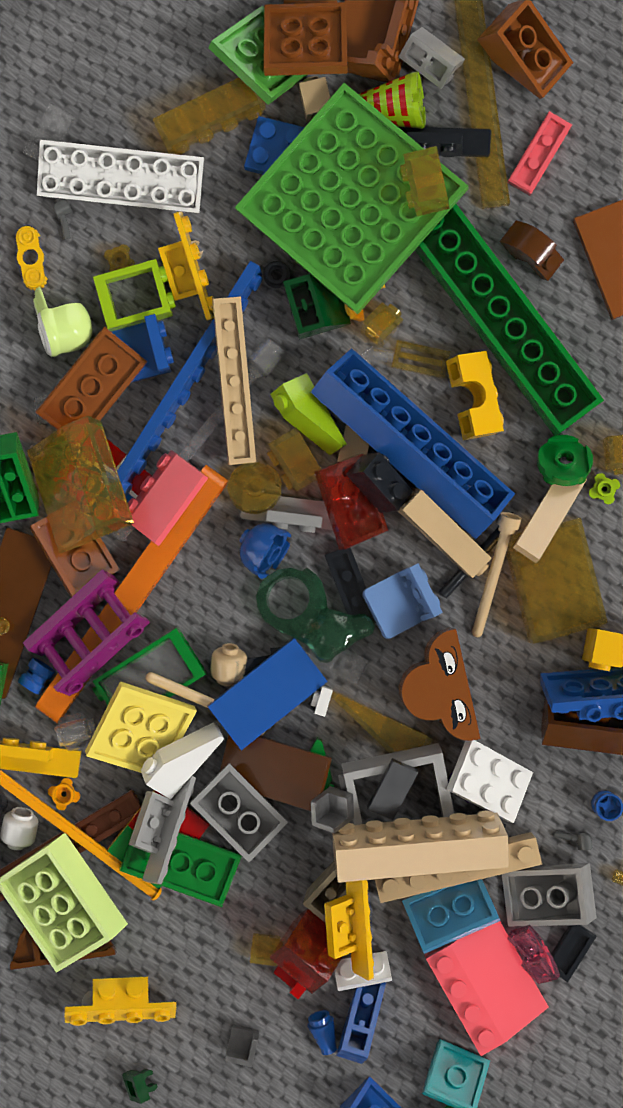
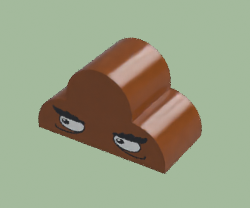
[399,628,481,741]

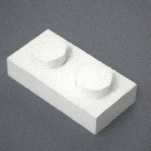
[333,951,392,991]

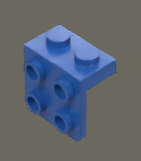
[112,314,174,382]

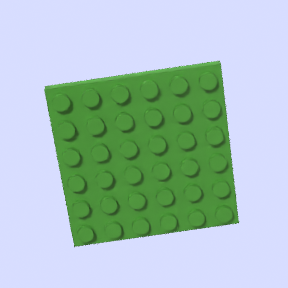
[235,83,469,315]

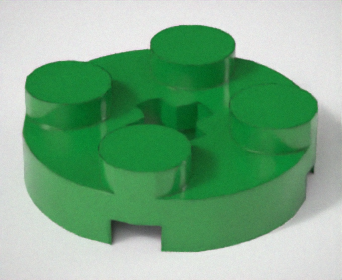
[537,435,593,486]

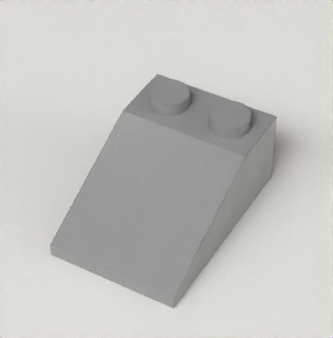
[502,863,597,927]

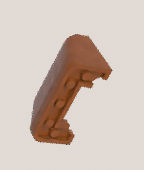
[344,0,419,82]

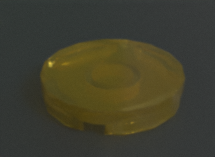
[227,462,282,514]

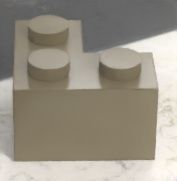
[303,861,347,923]

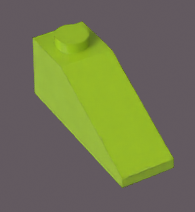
[270,373,347,455]

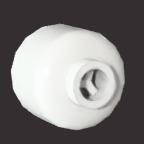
[0,807,39,850]

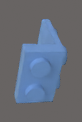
[363,563,443,639]

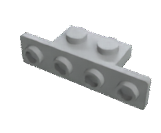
[240,492,351,533]
[129,776,196,884]

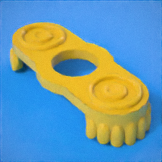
[16,226,48,291]

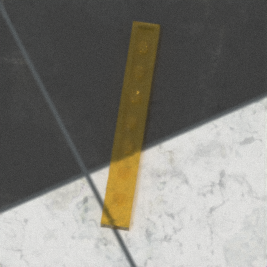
[454,0,510,209]

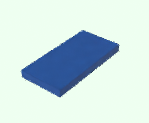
[207,638,328,750]

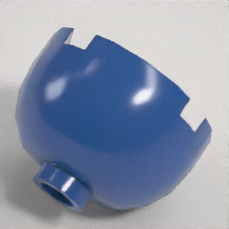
[240,523,291,579]

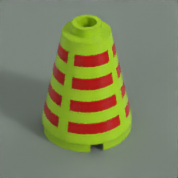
[359,71,426,129]

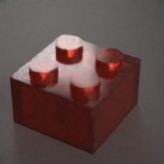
[269,908,343,994]

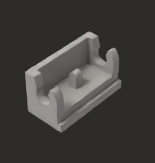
[398,27,465,89]

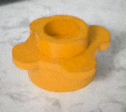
[48,778,80,810]

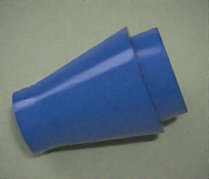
[307,1010,337,1055]

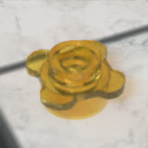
[104,244,135,272]

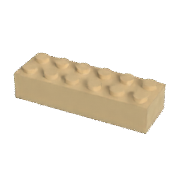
[332,811,509,882]

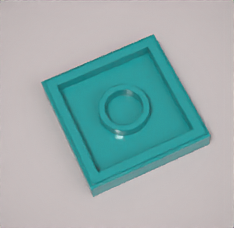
[422,1039,490,1108]

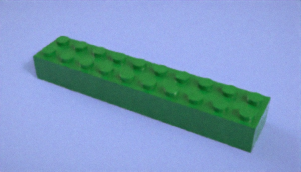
[415,204,604,436]

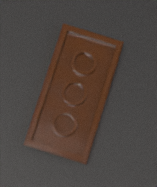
[220,736,332,811]

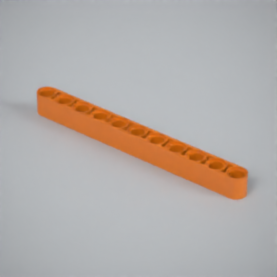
[35,465,229,723]

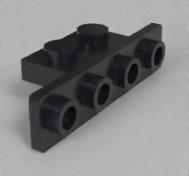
[398,127,492,157]

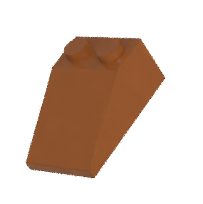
[477,0,574,99]

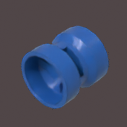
[18,657,56,695]
[591,790,623,821]

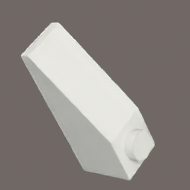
[141,722,224,799]

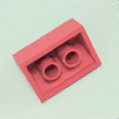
[123,450,208,546]

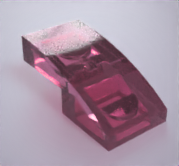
[507,925,560,984]

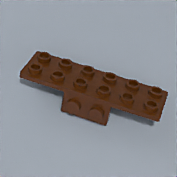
[0,528,52,699]

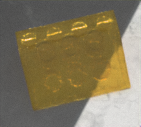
[27,416,134,553]
[506,518,608,644]

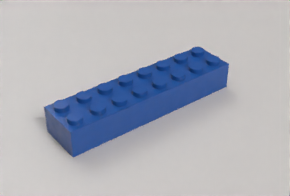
[311,348,515,539]

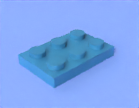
[402,879,500,954]

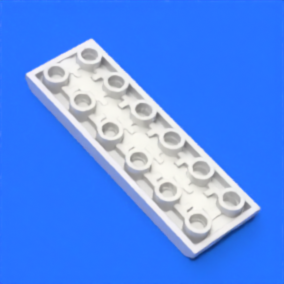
[37,140,204,213]

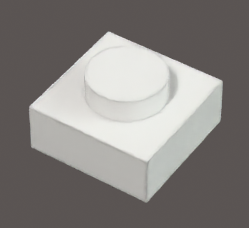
[311,686,333,717]

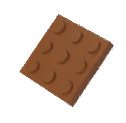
[264,2,348,76]

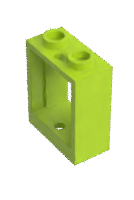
[93,259,176,332]

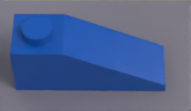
[336,982,386,1064]

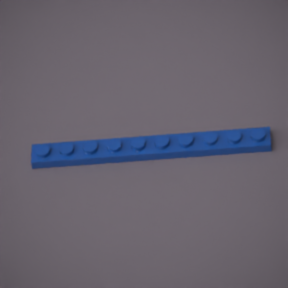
[104,261,263,502]

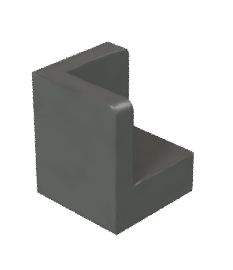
[311,786,354,833]
[225,1025,259,1067]

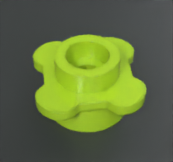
[589,473,620,505]

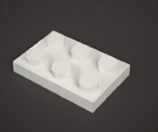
[446,740,533,823]

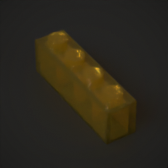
[153,78,266,155]

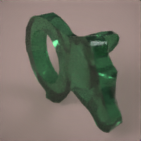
[256,568,375,663]

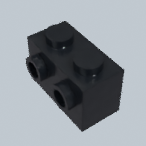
[346,452,413,513]

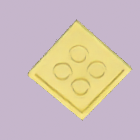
[85,681,197,773]

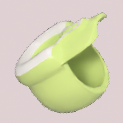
[33,287,93,357]

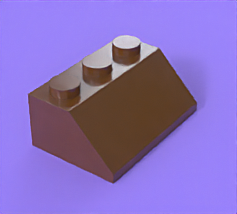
[541,697,623,755]

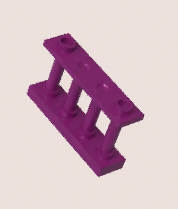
[23,569,150,696]

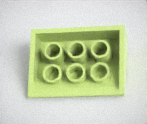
[0,833,128,973]

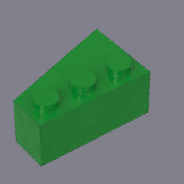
[0,432,39,523]

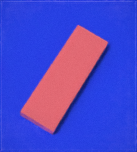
[507,111,572,196]

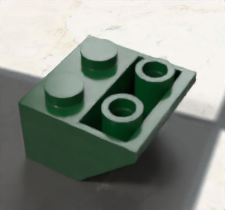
[283,274,351,340]

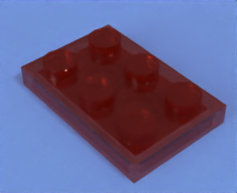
[314,453,388,550]

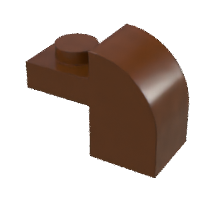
[499,220,564,281]

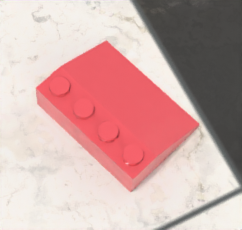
[424,921,549,1056]

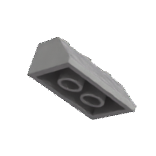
[190,763,288,862]

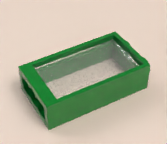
[92,627,207,705]

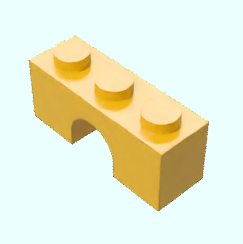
[446,351,504,440]

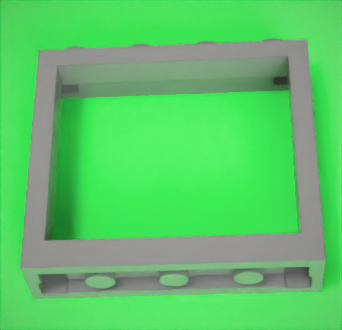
[338,743,454,825]

